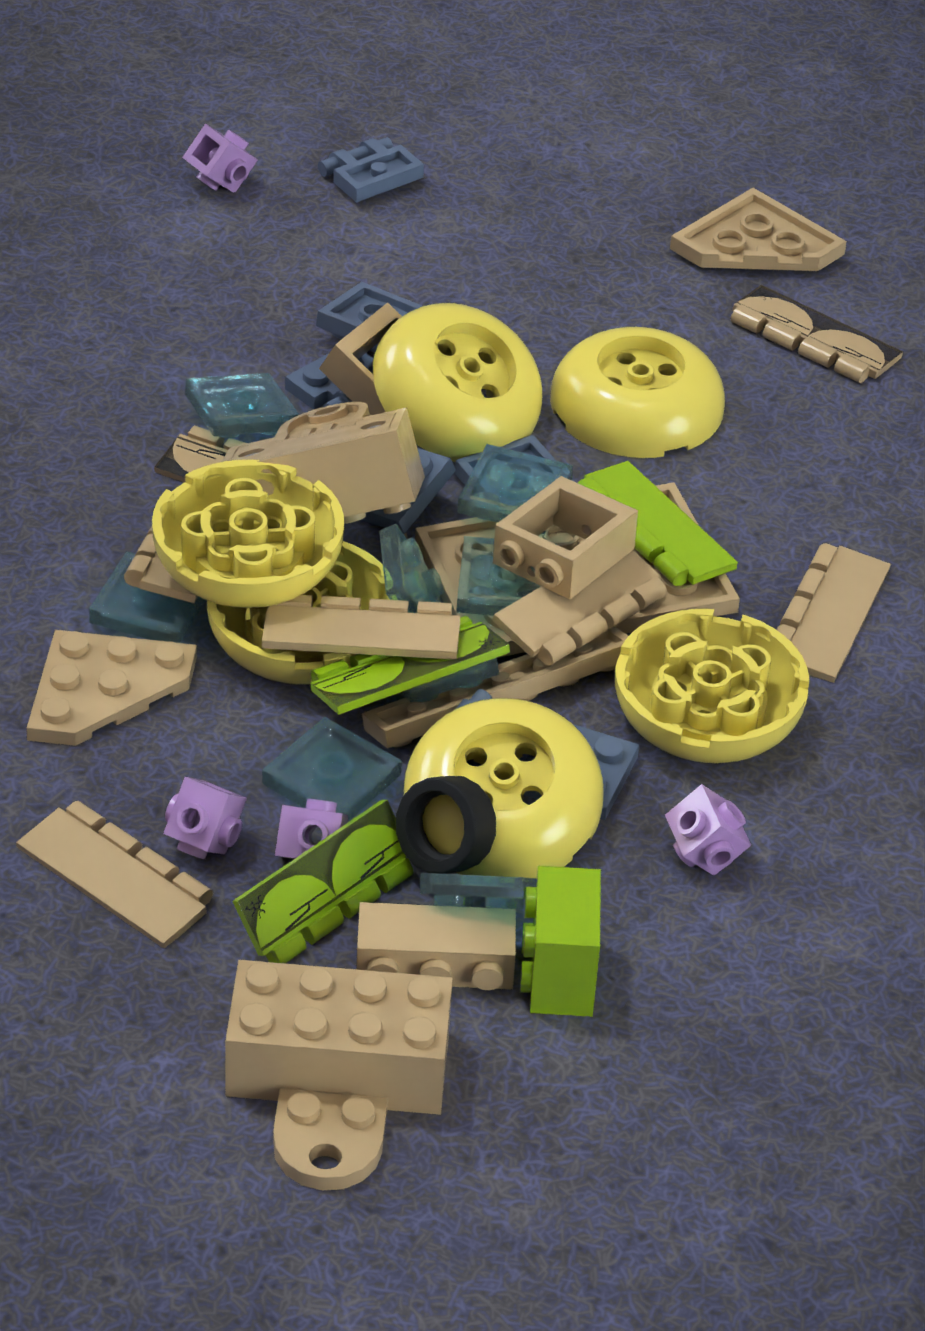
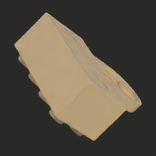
[221,402,425,524]
[225,960,453,1191]

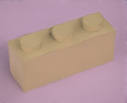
[356,902,516,990]

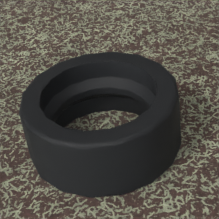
[396,776,496,874]

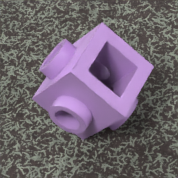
[182,124,258,193]
[163,777,247,859]
[665,784,751,875]
[275,799,349,859]

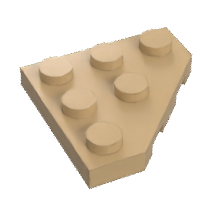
[670,188,847,271]
[27,630,197,746]

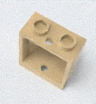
[319,302,402,416]
[493,476,638,599]

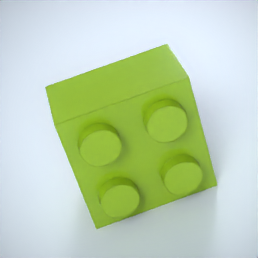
[520,866,601,1017]

